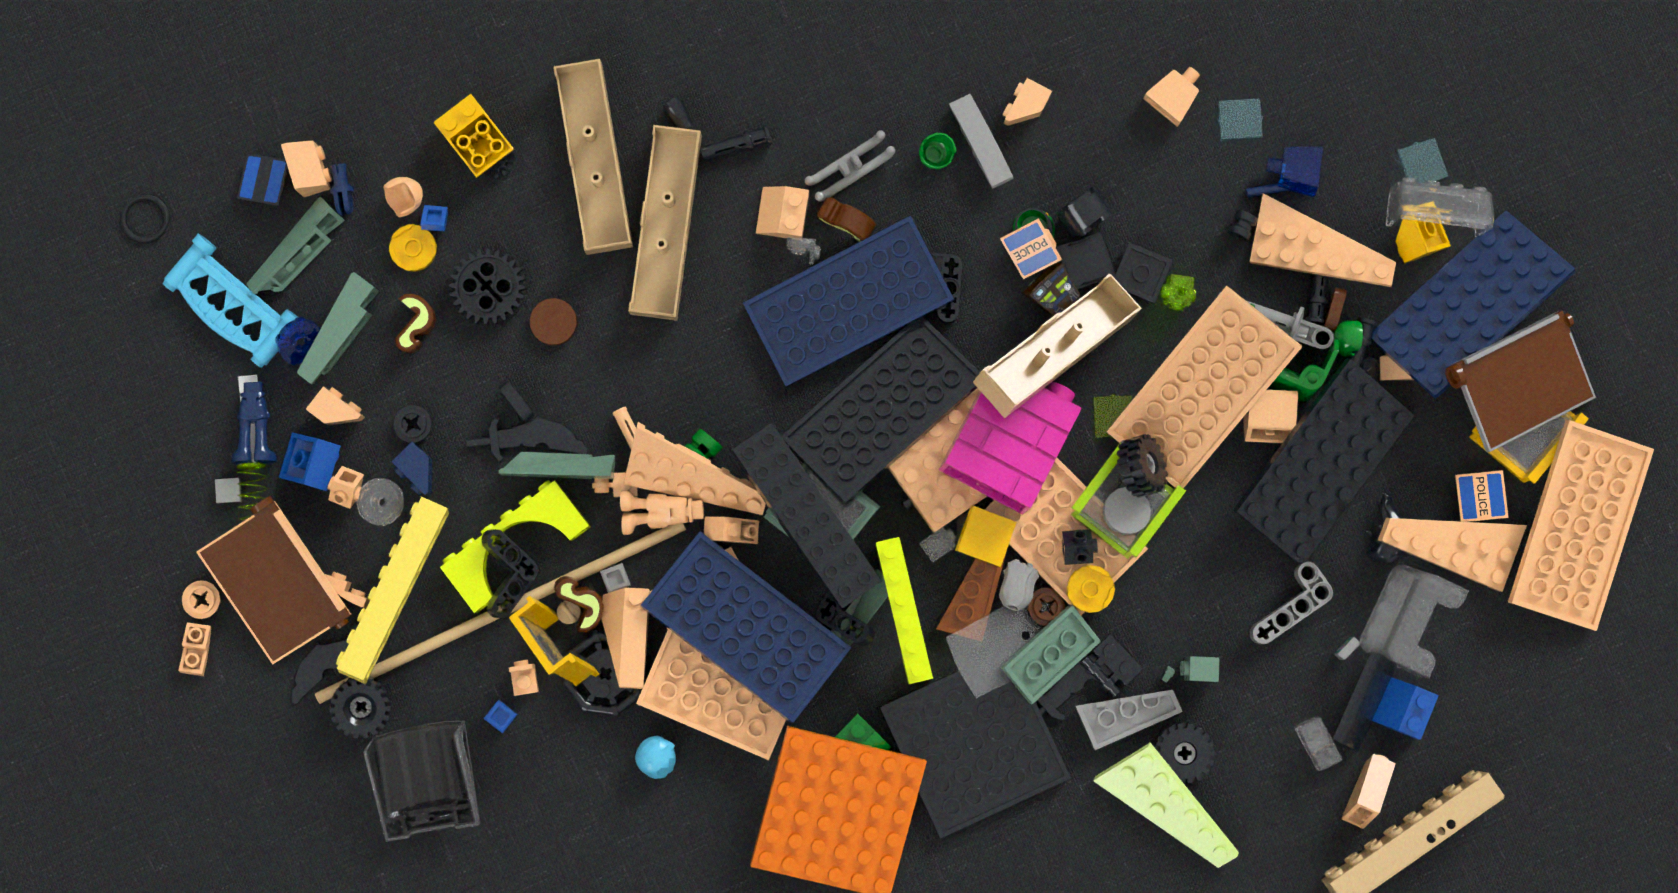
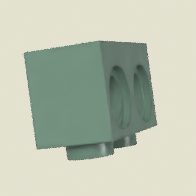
[1180,656,1219,682]

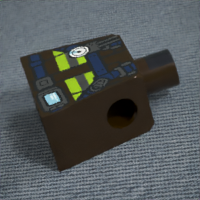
[1022,263,1080,317]

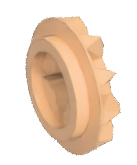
[182,581,221,619]

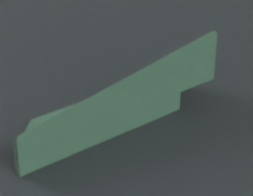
[247,197,344,294]
[297,272,379,384]
[499,452,615,479]
[831,569,888,646]

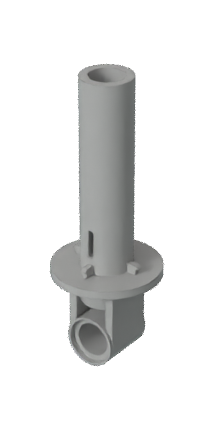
[1219,292,1334,349]

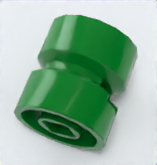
[684,428,723,459]

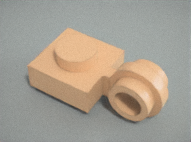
[592,473,638,497]

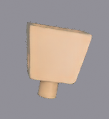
[1143,67,1200,127]

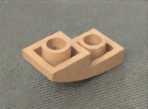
[325,572,370,608]
[178,623,211,676]

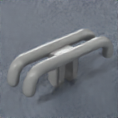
[805,130,895,201]

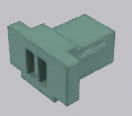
[1162,666,1175,683]

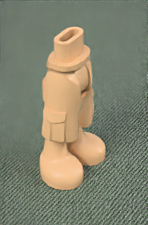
[620,491,704,535]

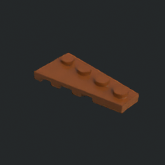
[936,551,1007,642]

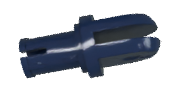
[330,164,354,216]

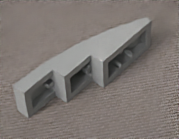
[949,94,1014,189]

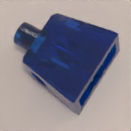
[1266,147,1323,197]

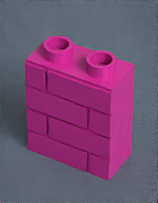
[939,382,1081,515]

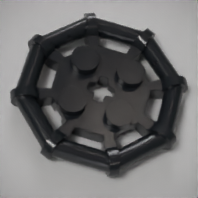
[562,630,650,718]

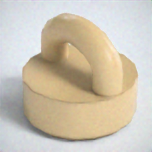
[557,601,581,624]

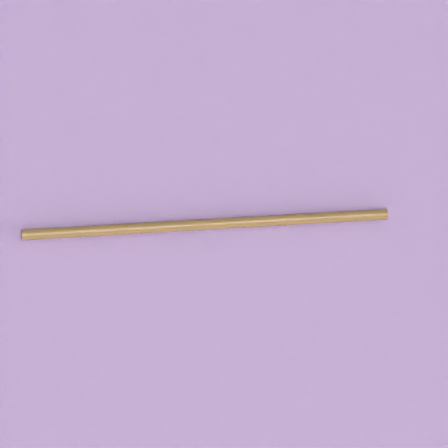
[315,524,686,704]

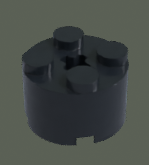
[1056,185,1112,237]

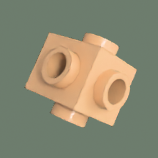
[327,466,364,509]

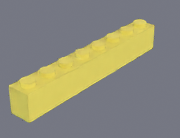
[336,497,449,684]

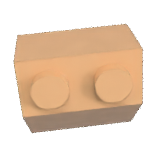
[281,140,332,197]
[756,186,809,241]

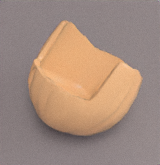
[383,177,423,217]

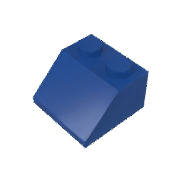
[279,432,341,491]
[1372,677,1439,740]

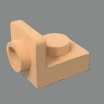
[509,660,539,696]

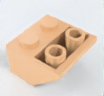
[1243,390,1298,443]

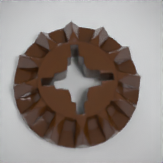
[1027,588,1065,626]

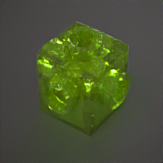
[1161,274,1196,311]

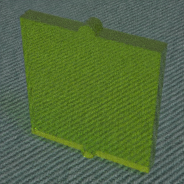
[1093,394,1133,440]

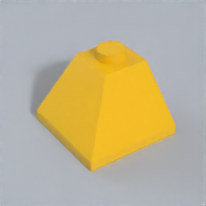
[1395,203,1451,263]

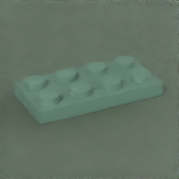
[1001,605,1101,704]

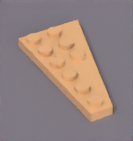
[1250,193,1396,287]
[624,422,766,515]

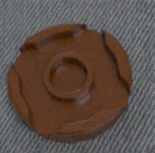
[530,298,577,346]

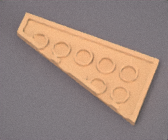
[1378,518,1527,592]

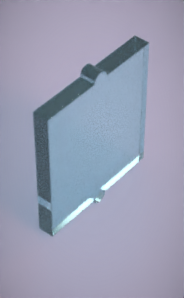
[1217,99,1264,140]
[1398,138,1448,189]

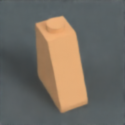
[1342,754,1396,829]

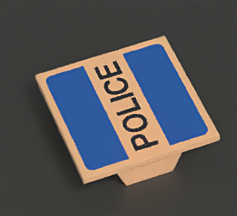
[1000,218,1062,279]
[1455,470,1508,522]

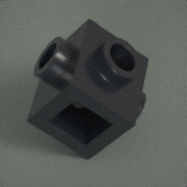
[1062,529,1098,565]

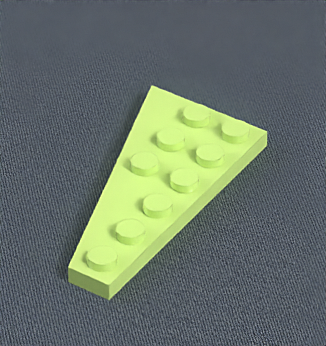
[1093,743,1239,868]

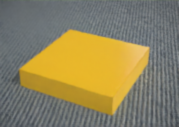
[955,506,1016,567]

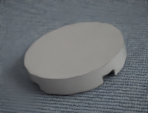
[1103,487,1151,535]

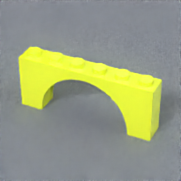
[440,480,591,613]
[875,537,933,684]

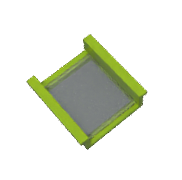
[1071,442,1186,559]

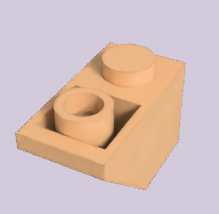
[1003,78,1052,126]
[306,387,365,425]
[704,517,759,544]

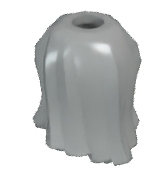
[999,559,1039,611]

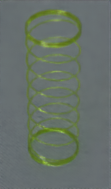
[236,463,267,520]

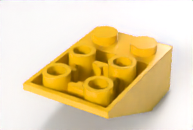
[434,94,514,178]

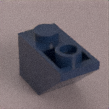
[392,442,432,497]

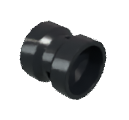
[1227,210,1258,241]

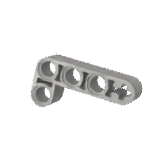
[1249,562,1333,644]

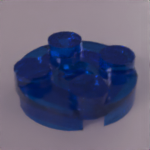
[275,317,320,365]

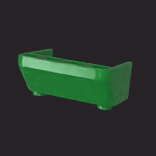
[1250,304,1339,402]

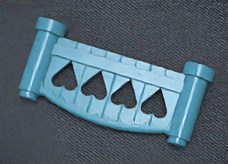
[162,233,305,368]

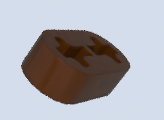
[1323,287,1347,333]

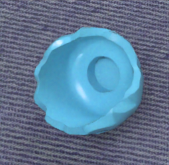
[635,736,676,779]

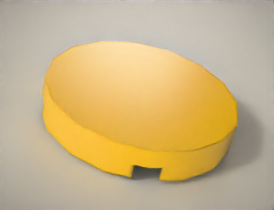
[389,224,437,271]
[1067,565,1115,613]

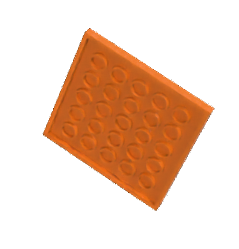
[750,726,927,893]

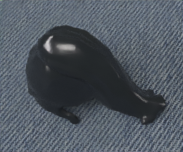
[1366,493,1411,563]

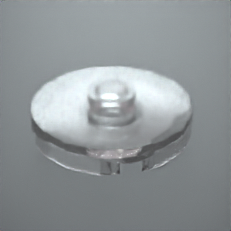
[357,478,404,526]

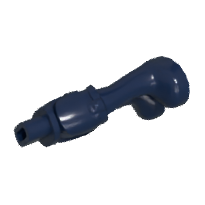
[231,382,277,465]

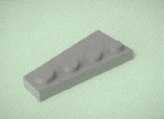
[1075,690,1182,750]

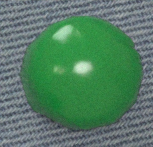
[919,132,956,170]
[1334,321,1363,357]

